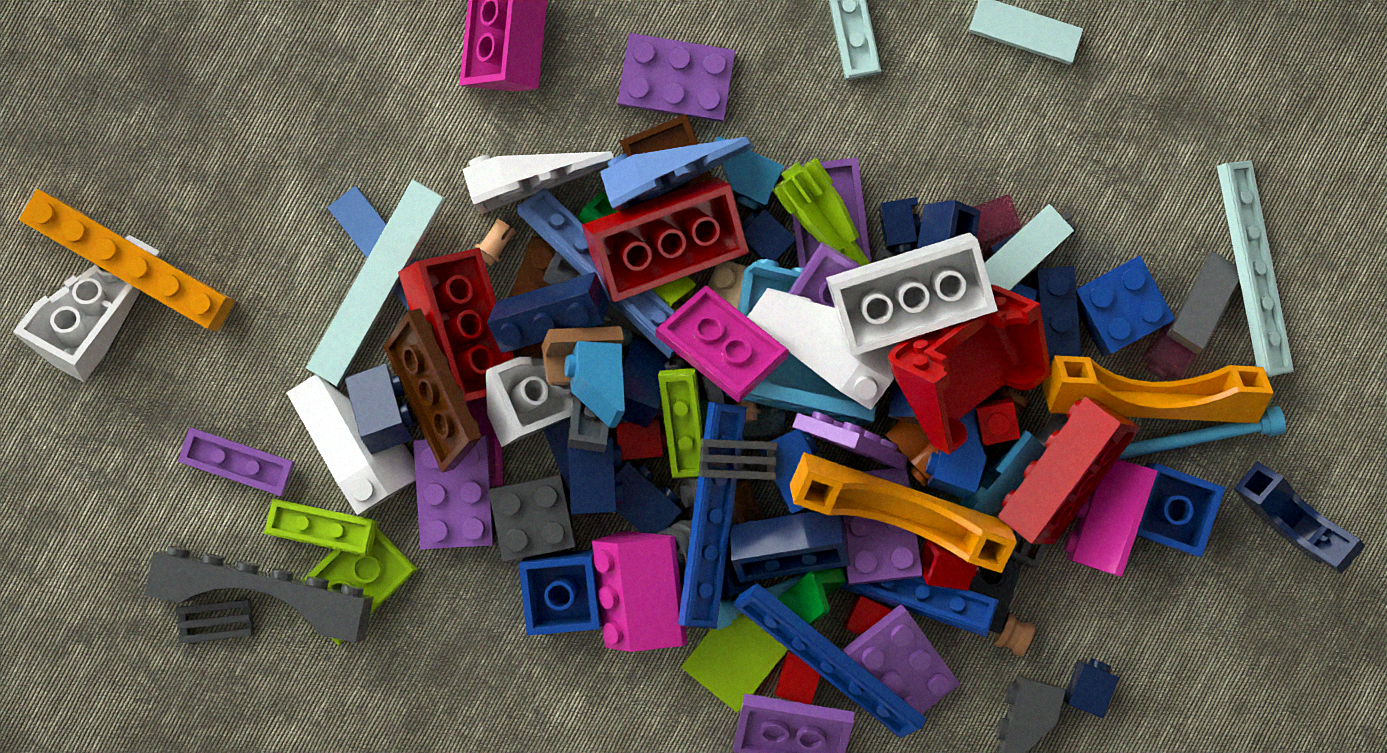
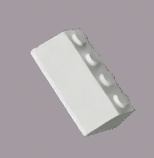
[826,233,998,356]

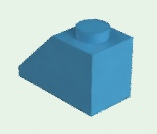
[715,136,784,211]
[564,341,625,428]

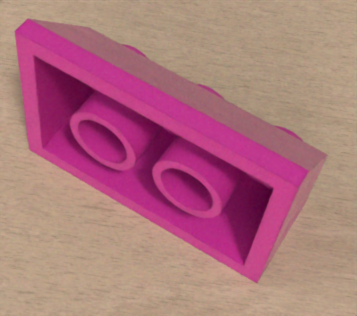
[459,0,548,92]
[1064,460,1158,577]
[592,531,688,652]

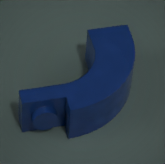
[1234,461,1365,574]

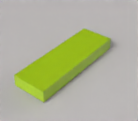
[658,368,705,479]
[264,498,379,557]

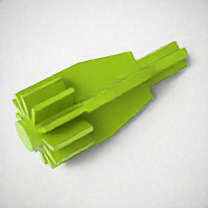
[772,158,871,266]

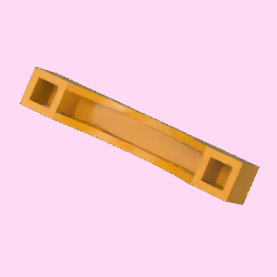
[19,189,236,332]
[1042,355,1274,423]
[790,452,1017,573]

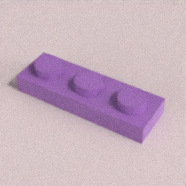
[178,427,295,496]

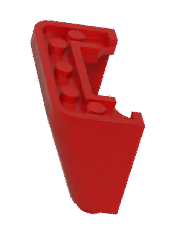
[888,284,1052,455]

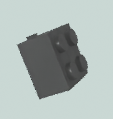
[488,474,577,562]

